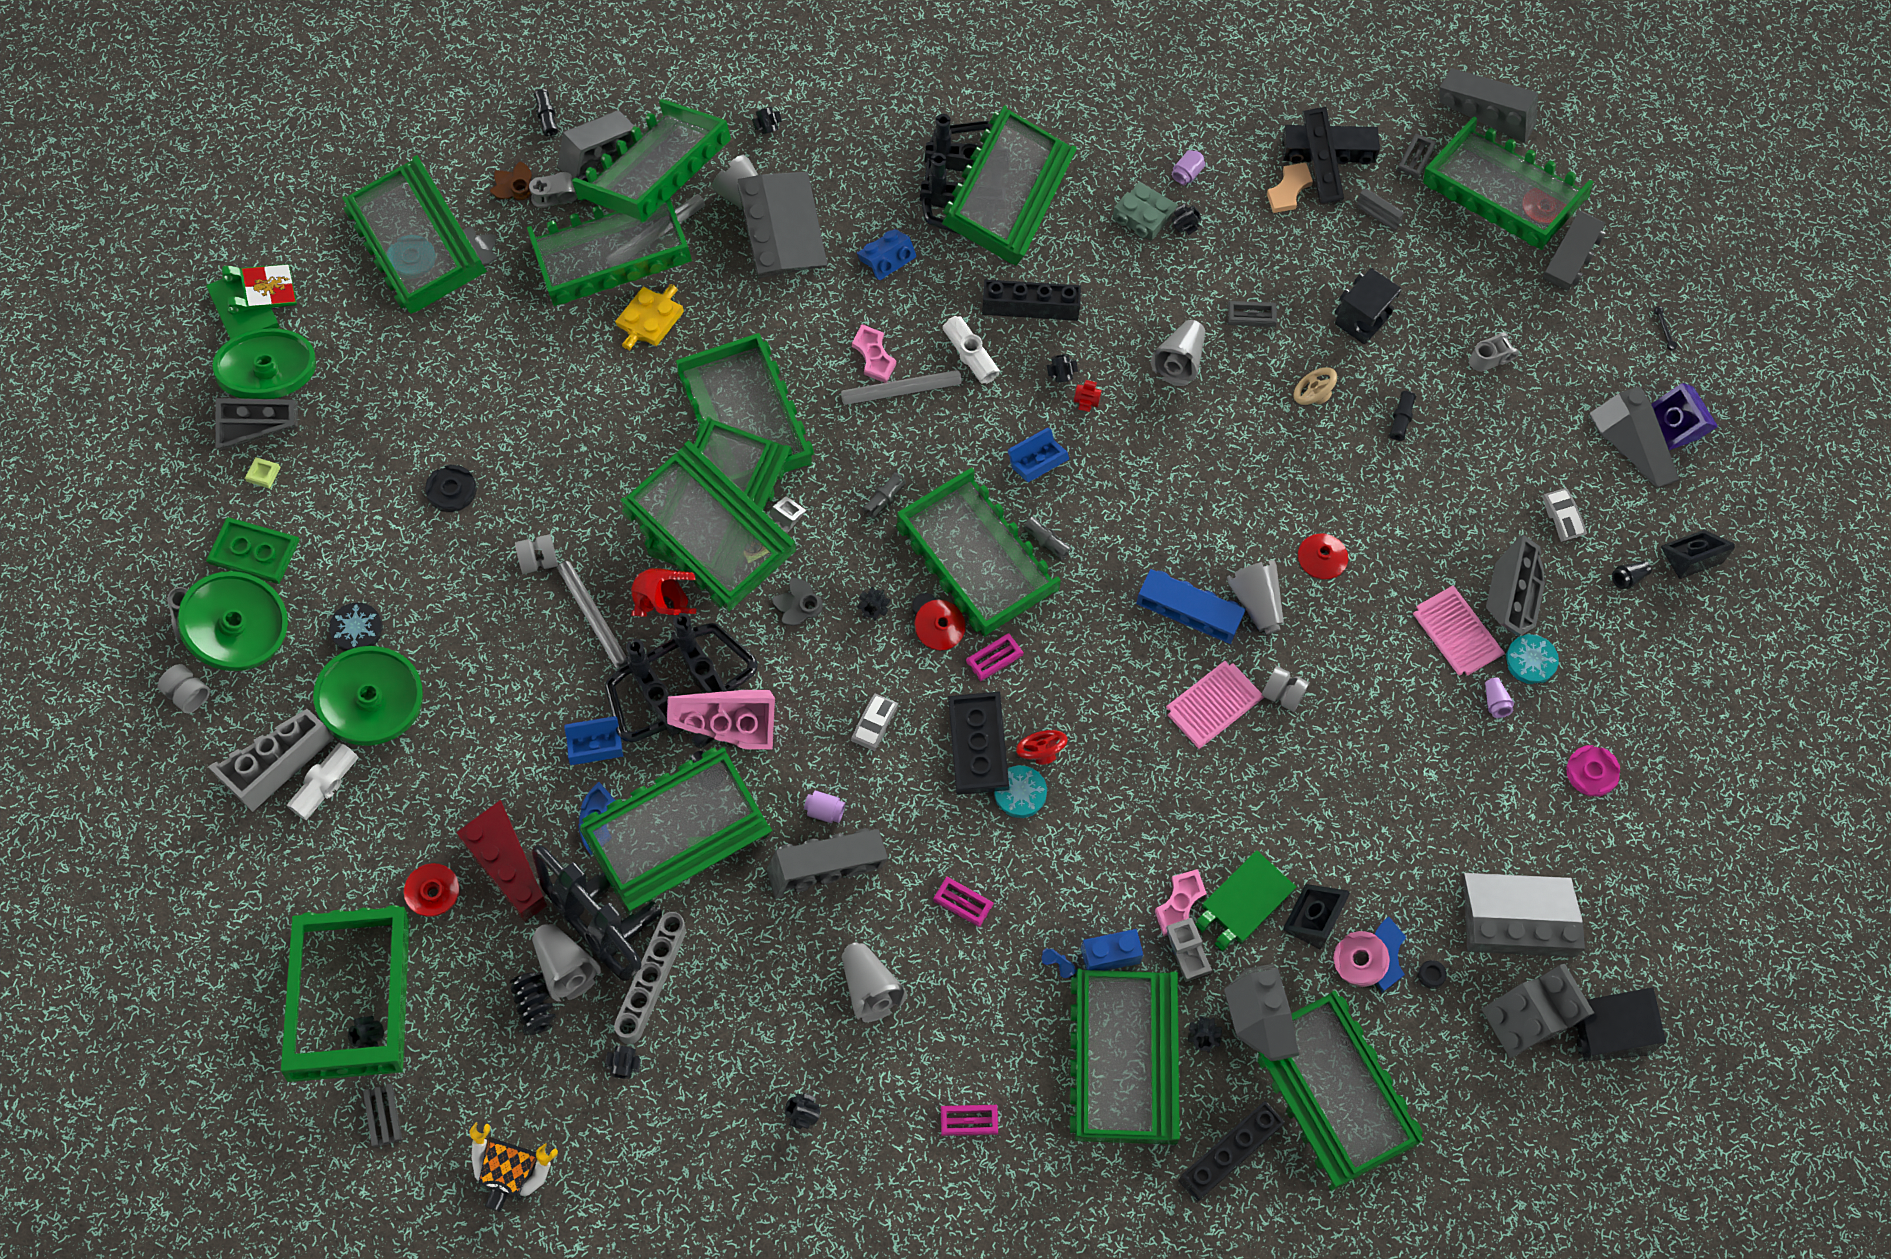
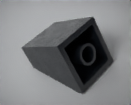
[1574,987,1666,1062]

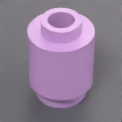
[1172,150,1205,185]
[804,790,845,824]

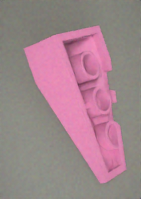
[667,690,775,749]

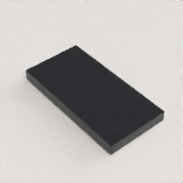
[948,691,1010,795]

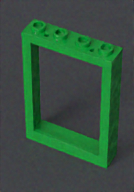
[281,905,409,1082]

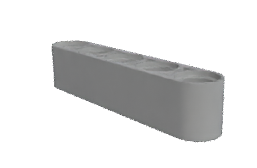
[614,912,686,1044]

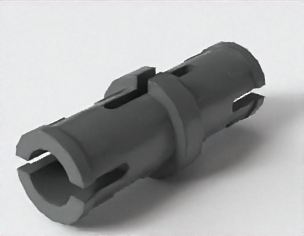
[862,473,906,519]
[1023,517,1072,560]

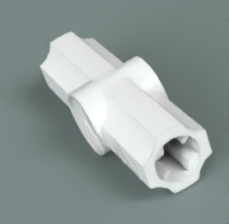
[943,316,1000,384]
[287,743,359,820]

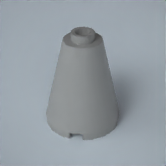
[712,155,758,209]
[1151,320,1205,386]
[1227,560,1284,635]
[532,924,601,1001]
[841,942,907,1022]

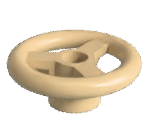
[1293,367,1337,405]

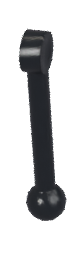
[1654,306,1677,351]

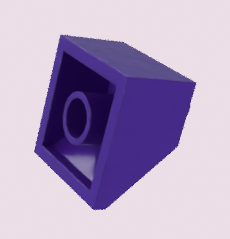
[1651,383,1718,450]

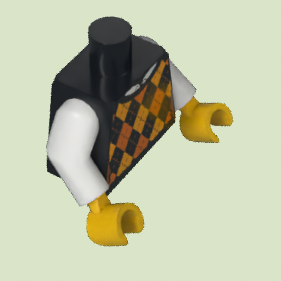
[470,1122,558,1212]

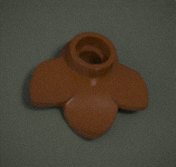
[490,161,532,200]

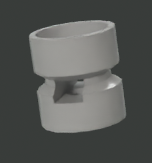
[515,534,558,574]
[157,664,210,713]
[1261,666,1310,712]

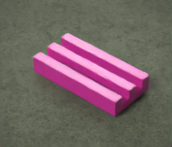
[966,633,1024,682]
[933,877,994,927]
[941,1105,998,1136]

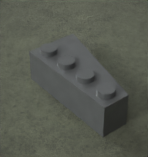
[1440,68,1538,143]
[766,828,888,899]

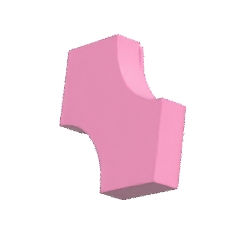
[852,325,896,383]
[1155,869,1207,936]

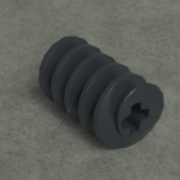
[509,972,556,1035]

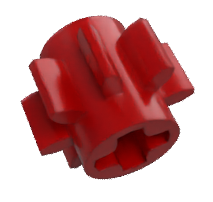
[1074,380,1102,412]

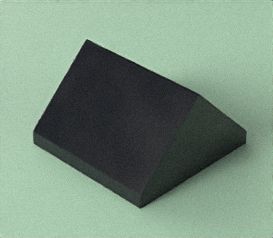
[1661,530,1735,579]
[1283,884,1350,950]

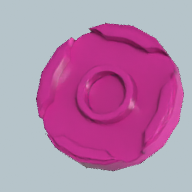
[1566,745,1620,797]

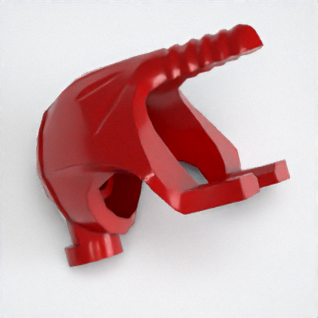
[631,568,696,617]

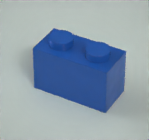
[1081,929,1143,971]

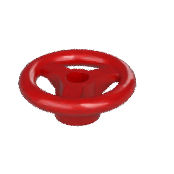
[1016,730,1068,765]

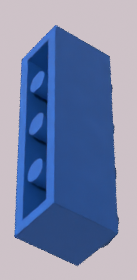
[1136,569,1246,644]

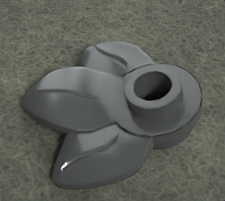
[463,226,497,265]
[772,578,823,626]

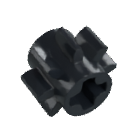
[752,106,783,134]
[1172,204,1202,235]
[1046,354,1078,383]
[857,587,891,621]
[348,1015,384,1048]
[1187,1016,1222,1053]
[605,1046,641,1079]
[785,1093,820,1130]

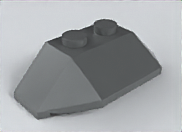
[1486,535,1545,636]
[1224,964,1299,1061]

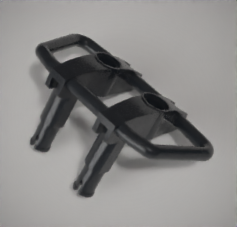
[919,114,1009,235]
[605,613,758,743]
[532,845,662,981]

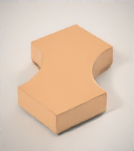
[1267,163,1313,213]

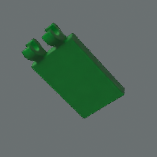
[1195,850,1297,952]

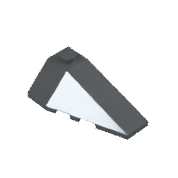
[1589,386,1680,488]

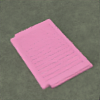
[1413,585,1505,676]
[1166,661,1264,749]

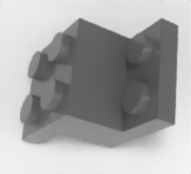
[1482,964,1594,1058]

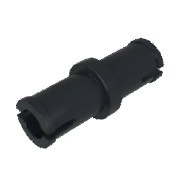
[534,89,558,136]
[1389,391,1417,441]

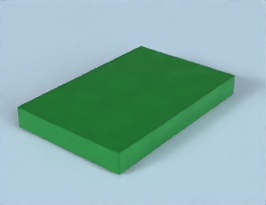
[206,279,280,340]
[206,517,300,584]

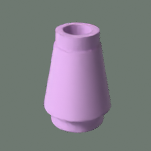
[1485,678,1514,718]

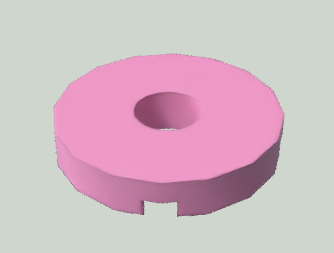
[1333,931,1390,987]

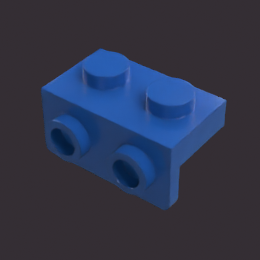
[857,229,916,280]
[1008,428,1069,482]
[564,716,623,765]

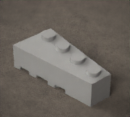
[208,709,334,812]

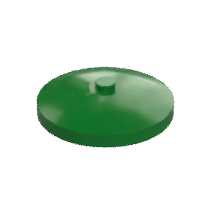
[213,328,316,399]
[178,571,288,671]
[313,646,423,746]

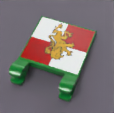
[222,264,297,314]

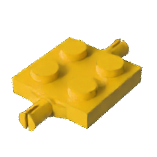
[615,284,684,351]

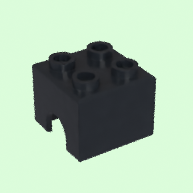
[1334,268,1401,344]

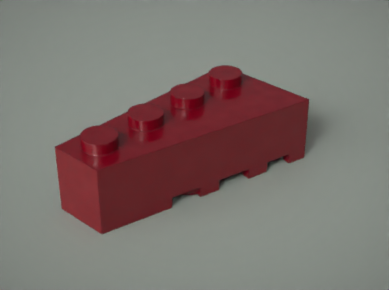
[456,800,547,922]

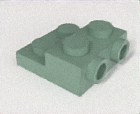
[1113,181,1178,241]

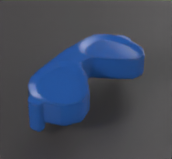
[1042,948,1077,978]

